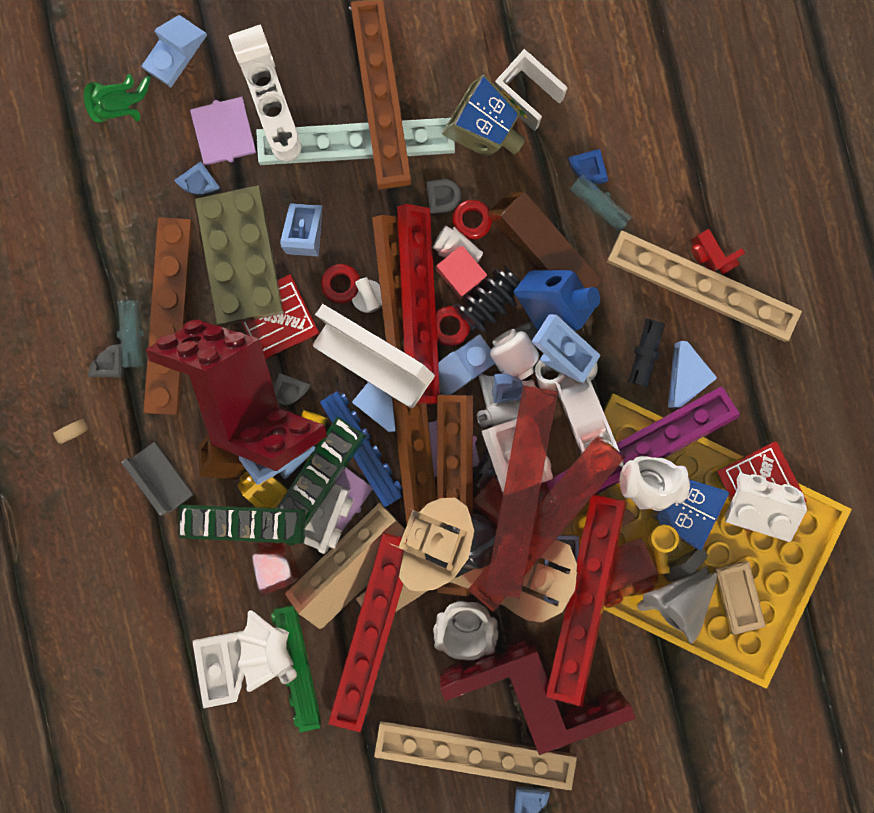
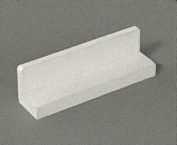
[313,304,435,408]

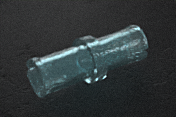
[569,174,632,232]
[117,300,144,367]

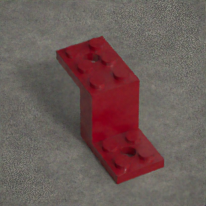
[145,320,327,471]
[440,639,636,755]

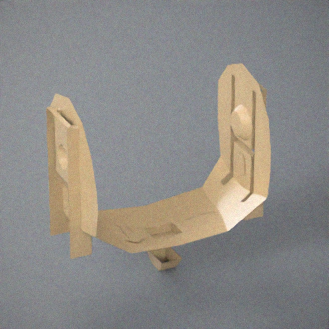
[389,498,578,622]

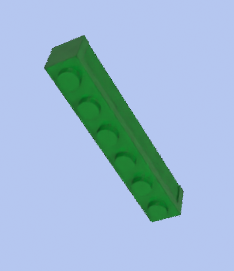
[271,604,322,733]

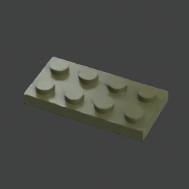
[195,185,284,327]

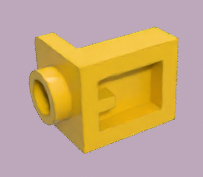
[237,470,289,508]

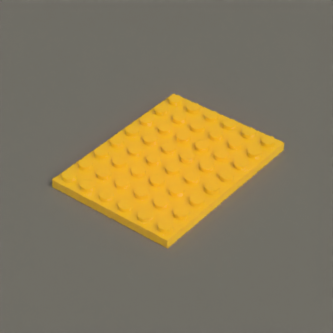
[532,394,852,689]

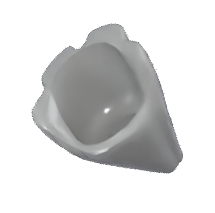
[637,567,718,644]

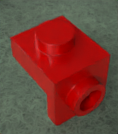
[691,229,745,275]

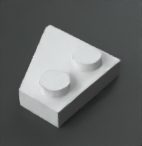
[193,631,244,708]

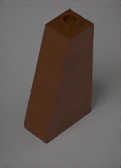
[487,192,602,288]

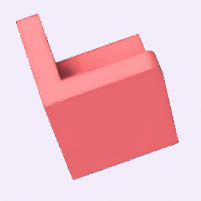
[436,246,487,300]

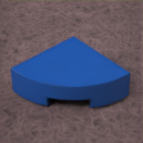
[567,149,608,184]

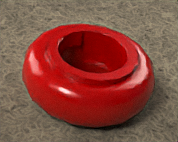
[452,199,492,240]
[321,263,360,304]
[436,306,470,347]

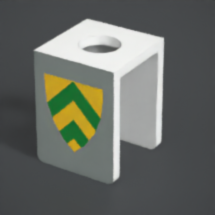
[494,49,568,131]

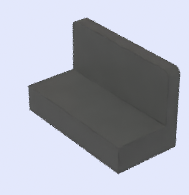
[122,442,195,516]

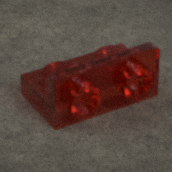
[604,538,658,608]

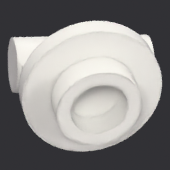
[352,277,382,313]

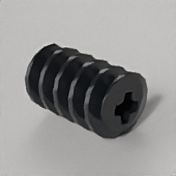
[452,264,520,333]

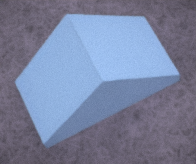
[280,203,322,257]
[668,341,717,409]
[352,382,396,432]

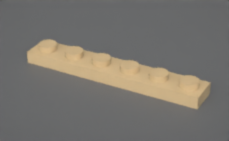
[607,230,802,342]
[374,721,577,790]

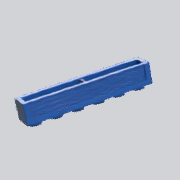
[320,391,403,508]

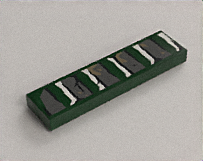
[277,416,366,546]
[179,505,305,544]

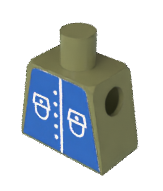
[441,74,526,157]

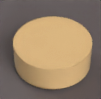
[53,418,88,444]

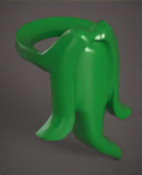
[84,74,151,123]

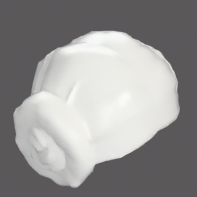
[619,456,690,511]
[433,601,498,660]

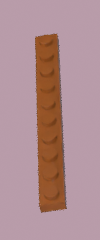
[372,215,437,535]

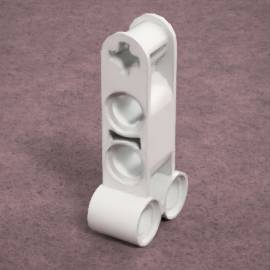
[229,24,301,162]
[535,360,624,478]

